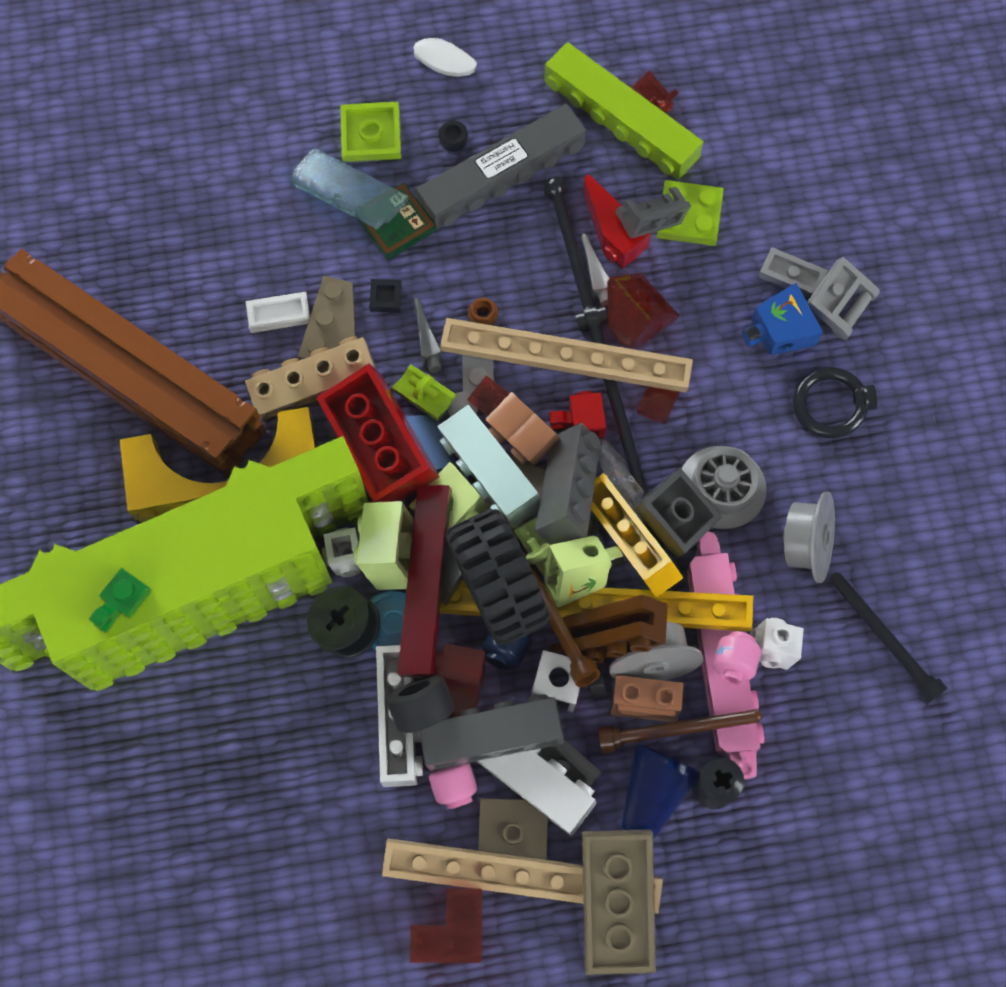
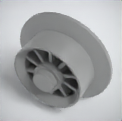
[682,446,767,529]
[784,491,835,583]
[609,622,704,681]

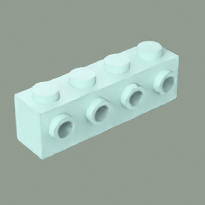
[437,405,541,529]

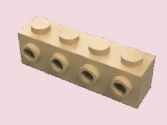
[245,336,376,421]

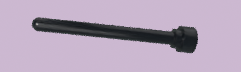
[830,572,948,704]

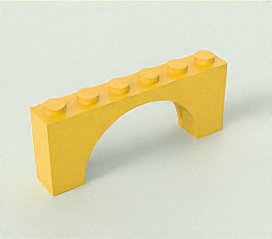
[119,407,317,522]

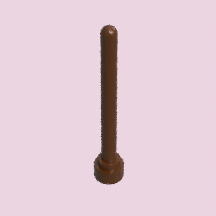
[523,553,600,687]
[599,709,762,754]

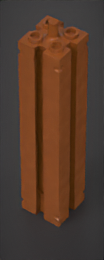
[0,249,266,479]

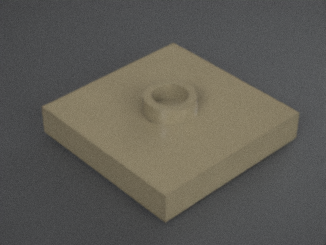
[478,798,548,860]

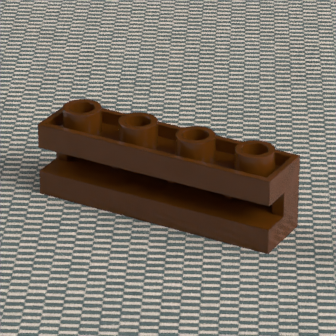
[549,595,668,663]

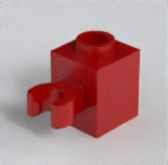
[549,391,606,439]

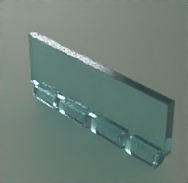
[290,148,409,229]

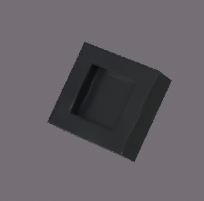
[369,279,402,313]

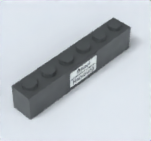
[416,103,586,229]

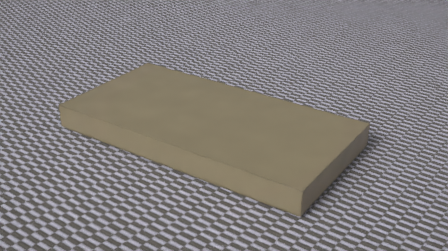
[582,830,656,975]

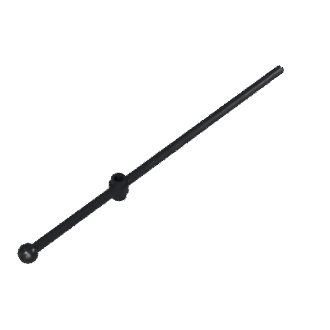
[544,177,677,591]

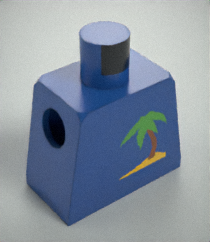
[742,283,823,355]

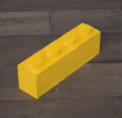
[591,473,683,598]

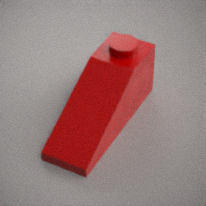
[583,174,651,269]

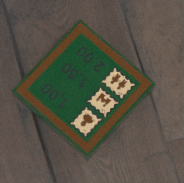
[354,182,437,261]

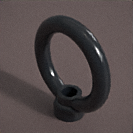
[793,367,877,438]

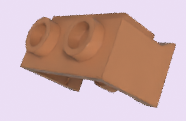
[611,675,683,722]

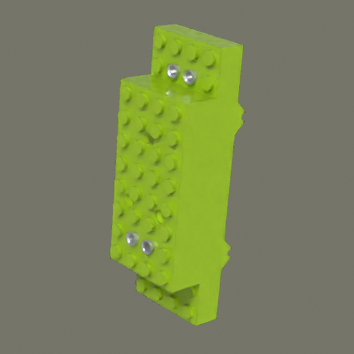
[0,436,369,691]

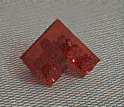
[434,643,486,719]
[410,889,483,963]

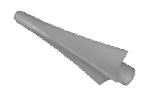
[581,234,613,306]

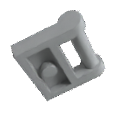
[807,257,880,340]

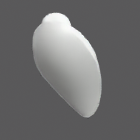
[414,38,477,77]

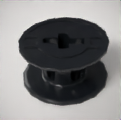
[307,586,381,658]

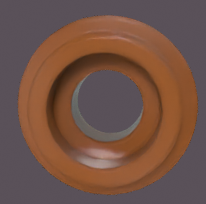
[468,298,498,325]

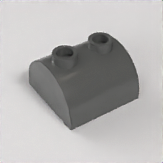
[633,468,722,558]

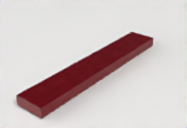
[397,485,452,678]

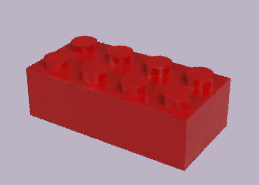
[316,363,440,502]

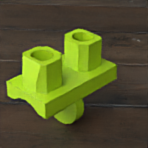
[392,364,456,421]

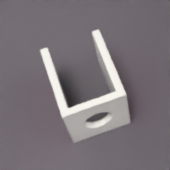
[531,650,580,713]

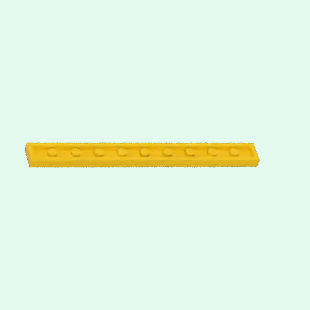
[440,580,753,632]

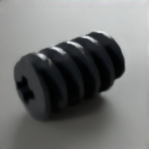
[693,758,744,809]

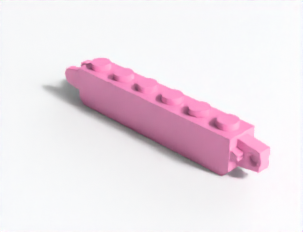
[686,532,764,779]

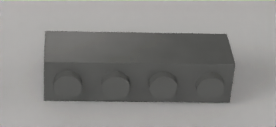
[535,422,601,545]
[420,694,565,771]

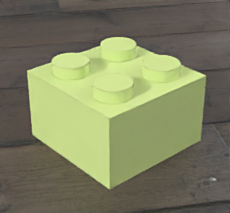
[354,501,414,590]

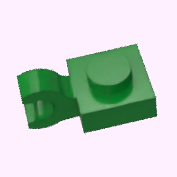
[89,568,152,633]

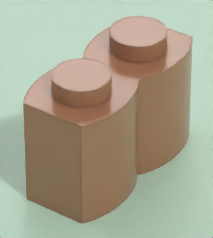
[485,392,560,466]

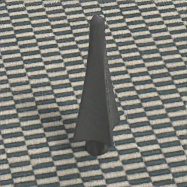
[413,298,444,373]

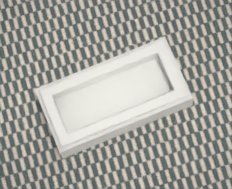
[246,292,310,333]

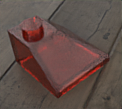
[607,273,680,348]

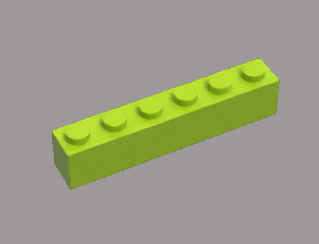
[544,42,704,180]

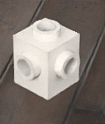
[322,527,361,577]
[750,618,804,670]

